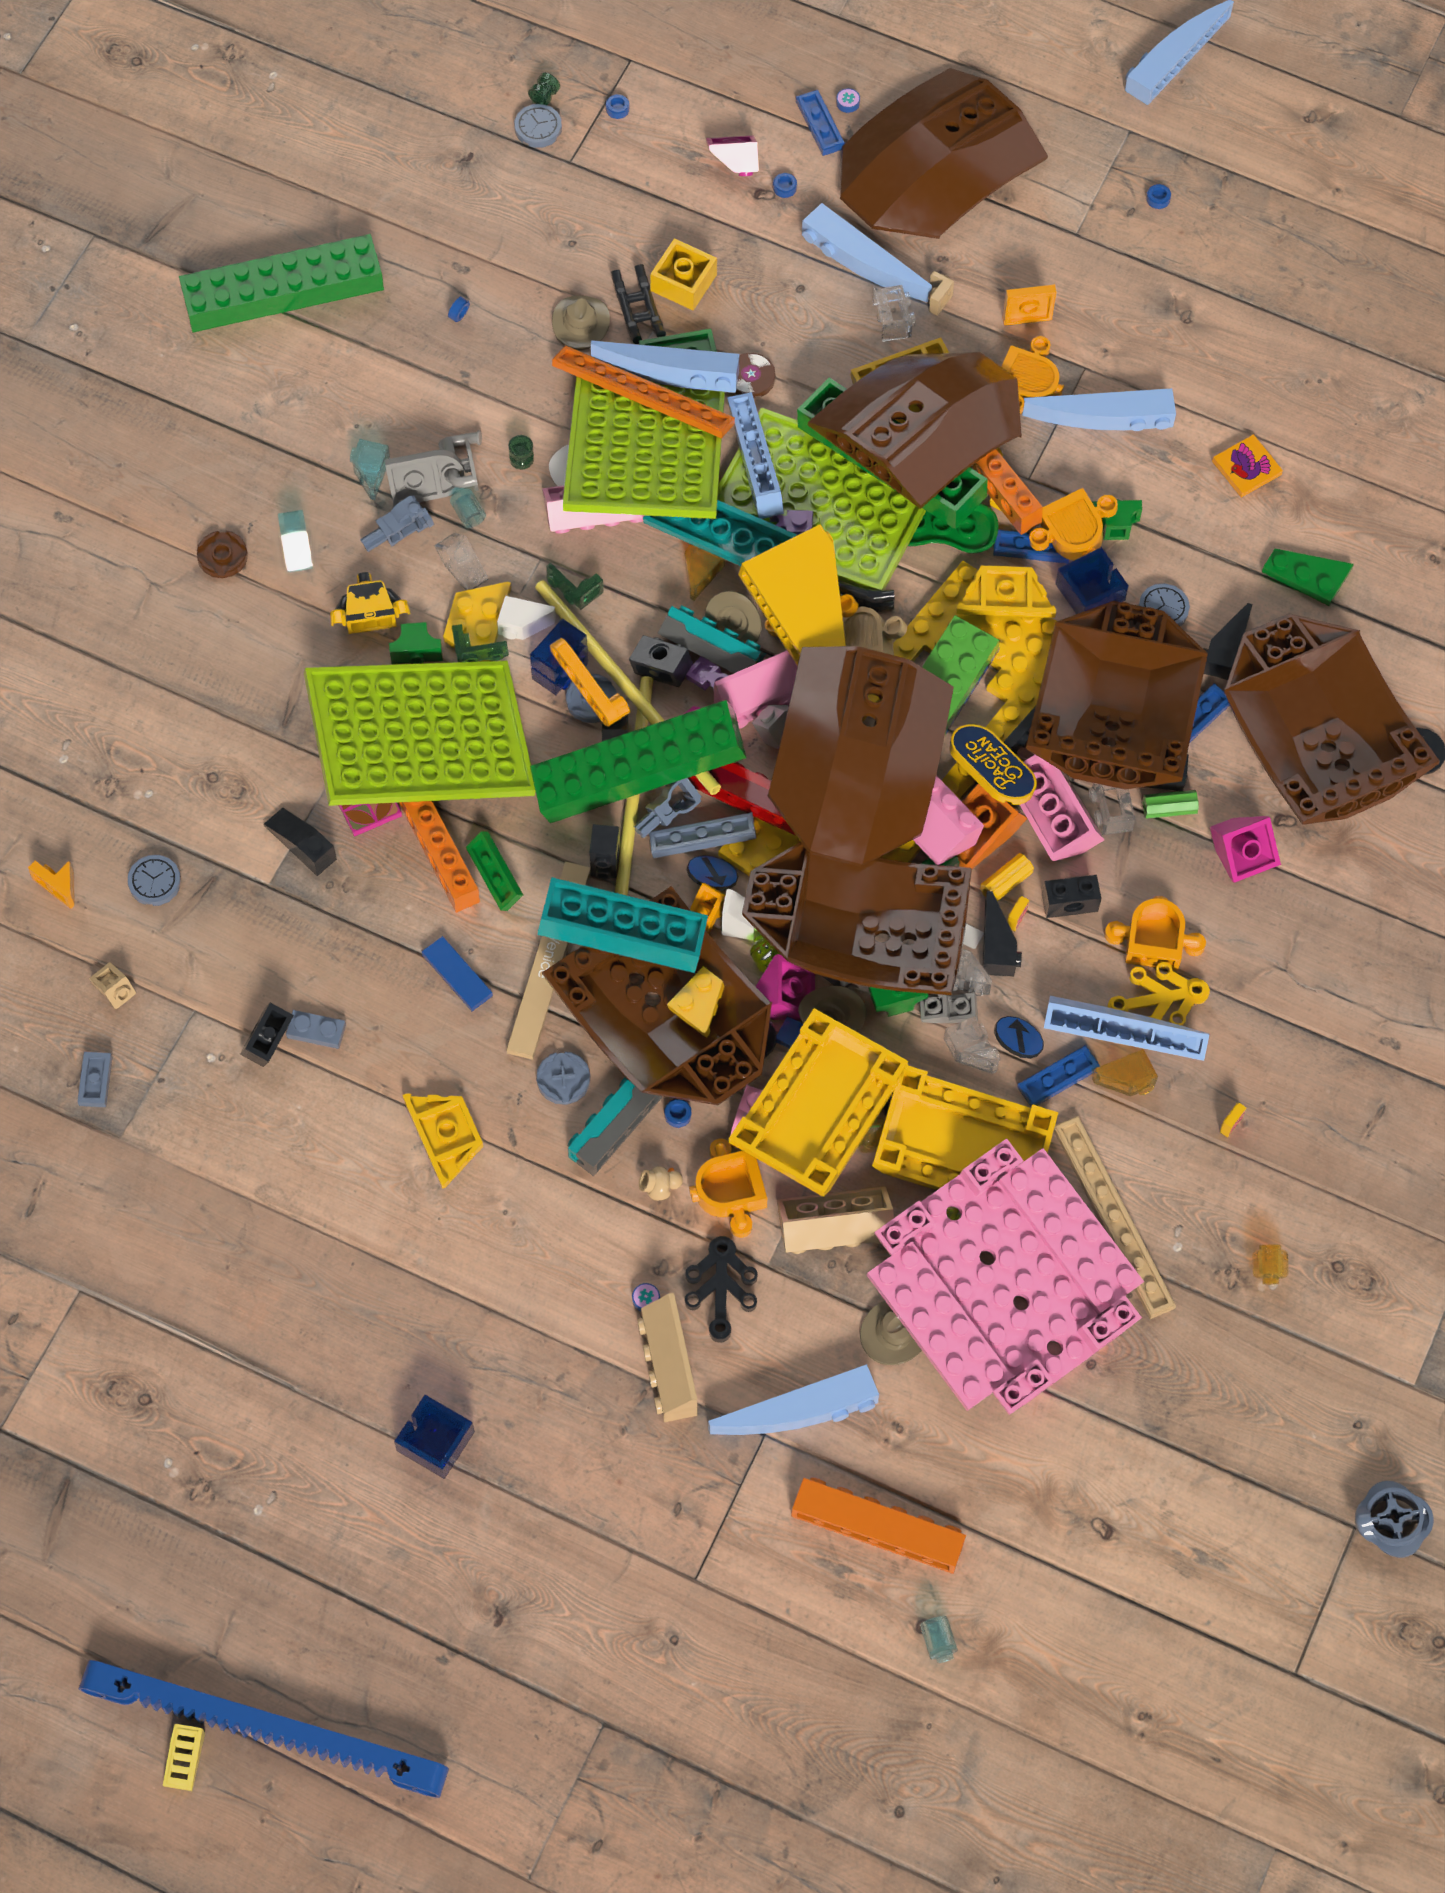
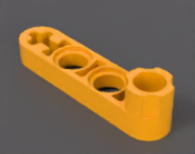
[550,638,630,727]

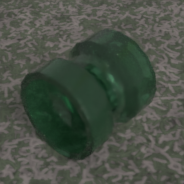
[528,72,561,105]
[508,435,534,470]

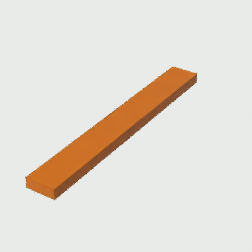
[552,345,735,439]

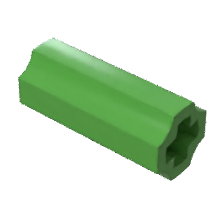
[1142,790,1199,819]

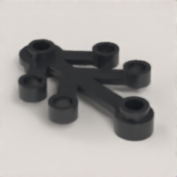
[685,1236,758,1343]

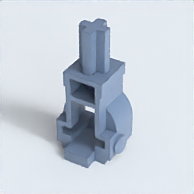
[360,495,435,552]
[633,778,702,838]

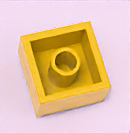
[650,238,717,311]

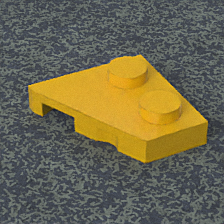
[667,966,725,1038]

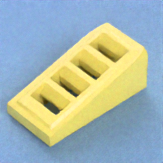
[163,1724,205,1791]

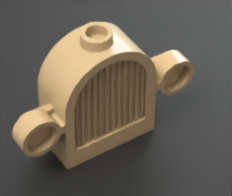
[843,606,907,655]

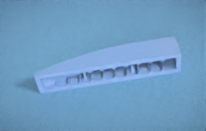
[1125,0,1234,105]
[802,203,932,302]
[591,340,739,393]
[1022,388,1176,431]
[727,392,784,519]
[1044,996,1210,1061]
[708,1364,879,1435]

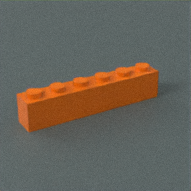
[791,1477,966,1574]

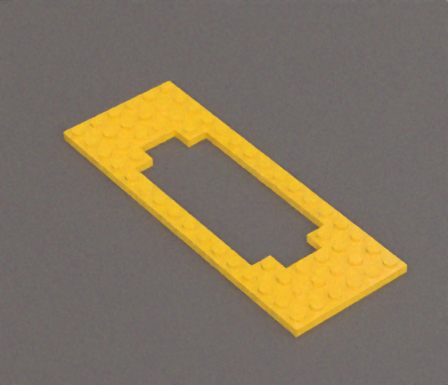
[718,561,1057,877]

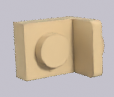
[928,271,954,316]
[89,962,136,1009]

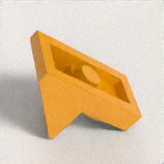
[28,861,75,909]
[690,883,726,934]

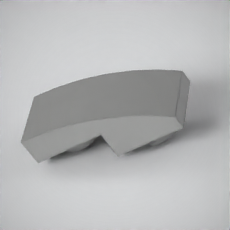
[920,993,978,1023]

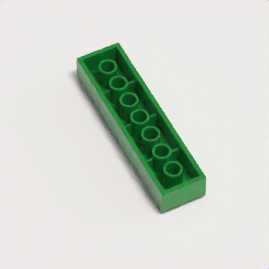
[179,234,384,333]
[797,378,988,530]
[530,700,747,824]

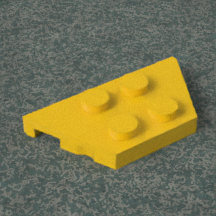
[957,565,1056,618]
[443,582,511,662]
[402,1093,483,1189]

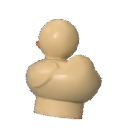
[639,1166,683,1201]

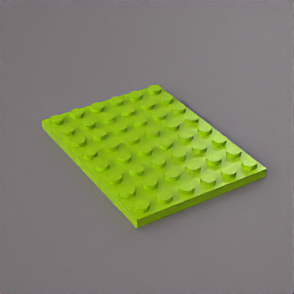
[563,377,725,519]
[717,408,926,591]
[304,661,536,806]

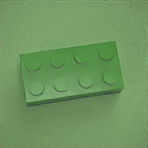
[922,615,1000,734]

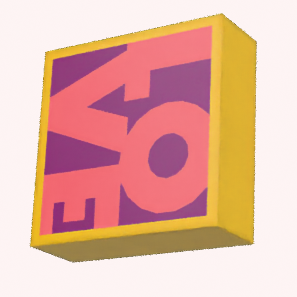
[1007,896,1030,932]
[1220,1103,1246,1138]

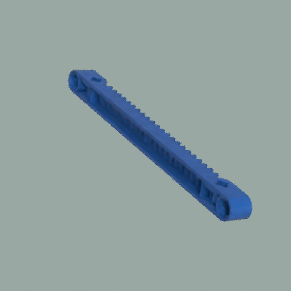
[78,1660,449,1798]

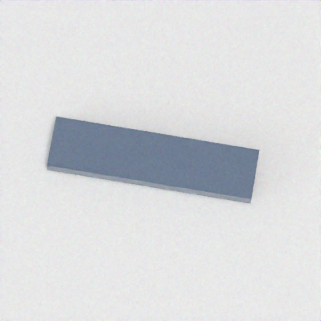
[649,812,757,858]

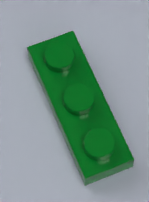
[465,831,524,911]

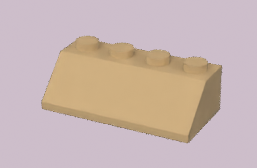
[777,1186,894,1254]
[637,1293,697,1422]

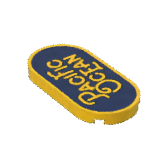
[949,724,1037,805]

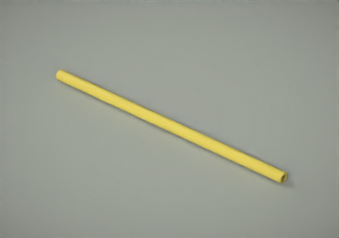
[535,580,721,795]
[615,676,653,896]

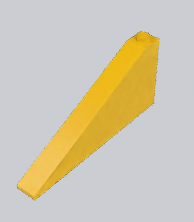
[738,524,846,666]

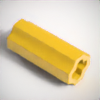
[980,853,1034,901]

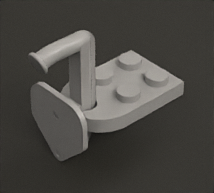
[384,430,482,506]

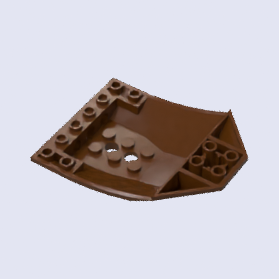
[840,68,1048,239]
[808,352,1022,509]
[1026,601,1208,790]
[1225,614,1440,825]
[767,646,954,867]
[742,842,972,995]
[542,886,772,1105]

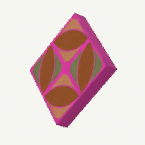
[338,803,402,837]

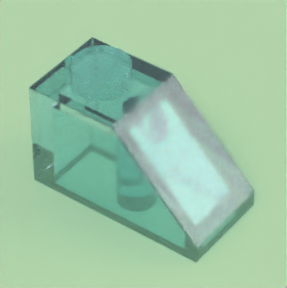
[350,439,390,500]
[278,510,313,573]

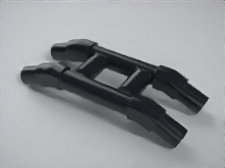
[611,264,666,344]
[838,581,895,612]

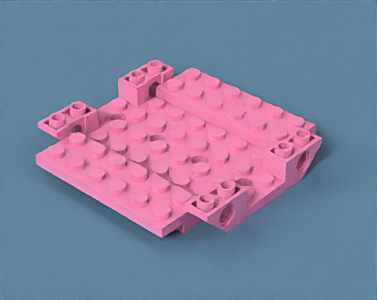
[866,1139,1144,1415]

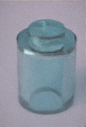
[450,488,486,528]
[920,1616,958,1663]

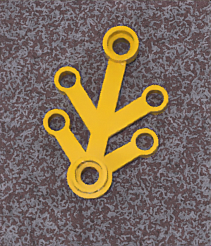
[1107,962,1210,1026]

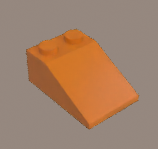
[957,783,1027,870]

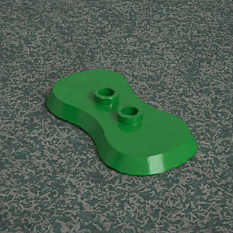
[908,503,998,553]

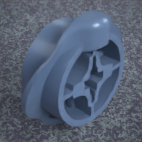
[1355,1481,1434,1558]

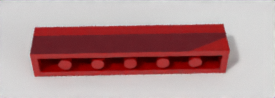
[688,762,796,836]

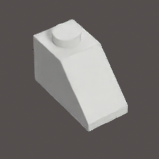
[497,596,556,640]
[722,889,757,940]

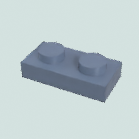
[286,1010,346,1049]
[77,1052,113,1107]

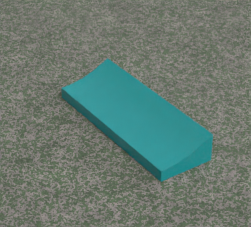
[643,500,797,566]
[537,877,708,973]

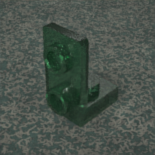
[546,563,604,610]
[452,624,509,662]

